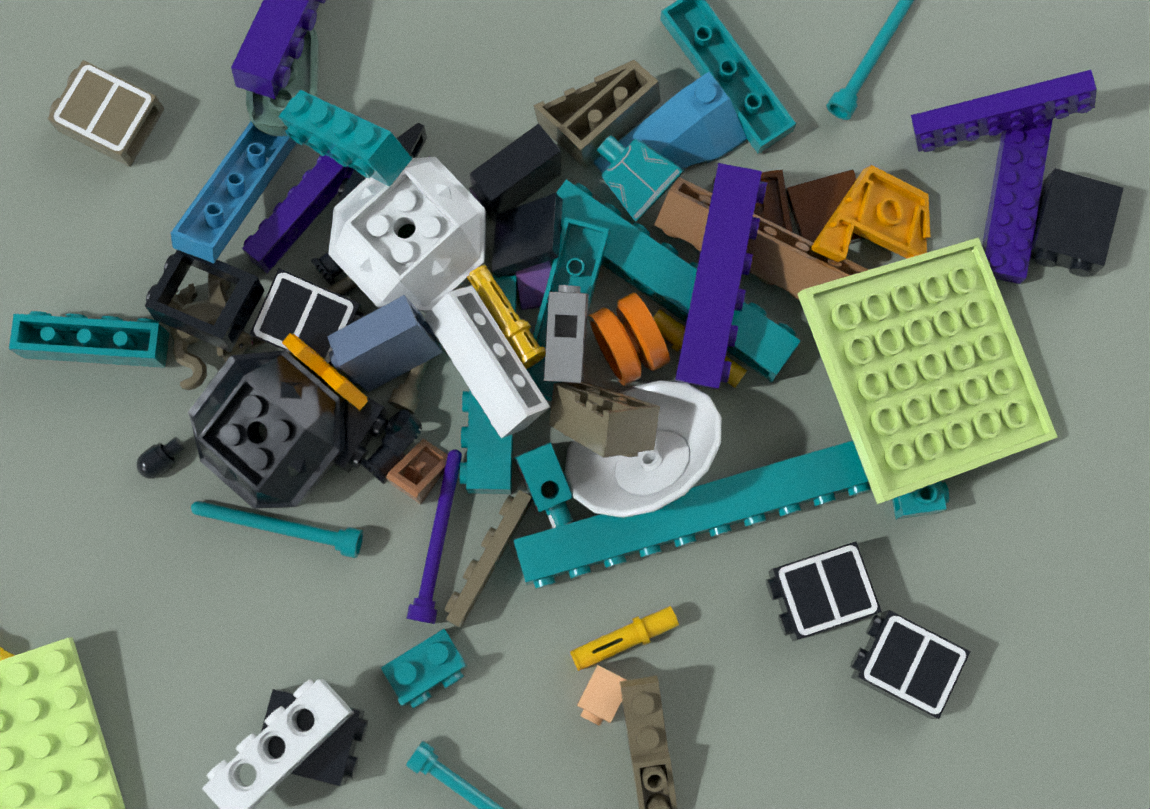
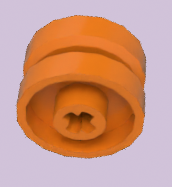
[588,292,670,386]

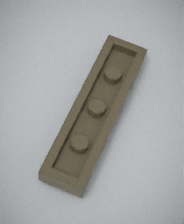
[444,490,533,628]

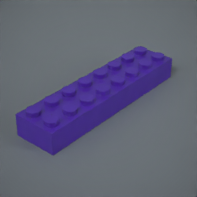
[911,70,1097,152]
[242,116,360,274]
[982,119,1053,284]

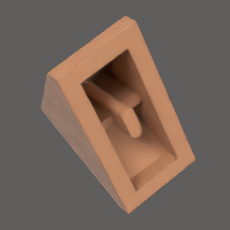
[386,438,448,505]

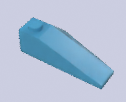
[594,72,747,174]

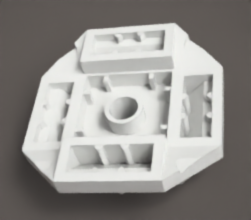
[329,157,486,313]

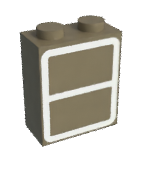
[47,60,164,167]

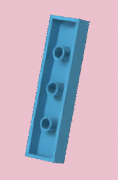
[171,121,296,263]

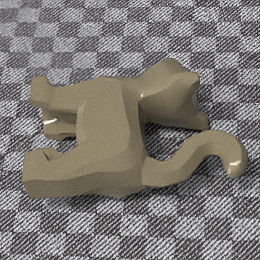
[168,273,253,390]

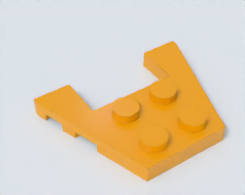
[811,165,931,262]

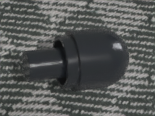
[136,437,185,479]

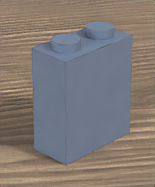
[327,295,443,392]

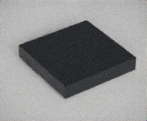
[491,193,563,278]

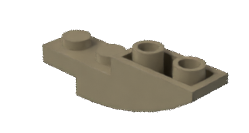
[620,676,677,809]

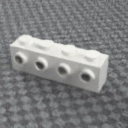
[424,285,550,438]

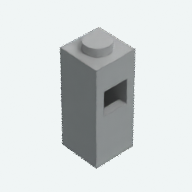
[544,285,589,383]

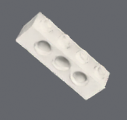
[202,679,354,809]

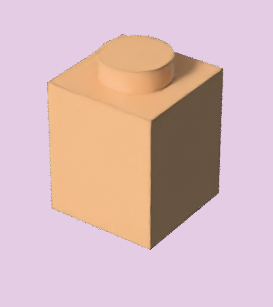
[577,665,626,726]

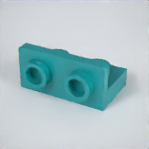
[381,628,468,708]

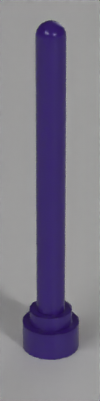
[406,449,462,624]

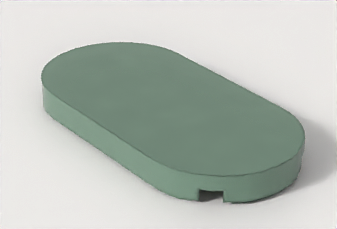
[246,28,319,136]

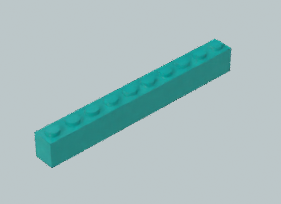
[513,440,871,589]

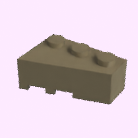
[533,60,661,169]
[549,382,660,458]

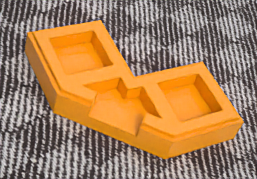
[282,333,368,410]

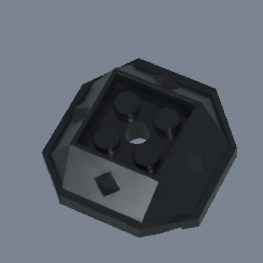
[188,350,345,509]

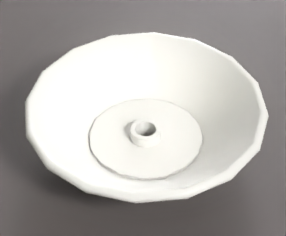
[565,380,722,518]

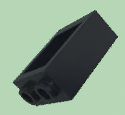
[145,250,265,352]

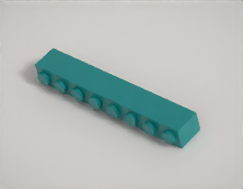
[556,180,801,382]

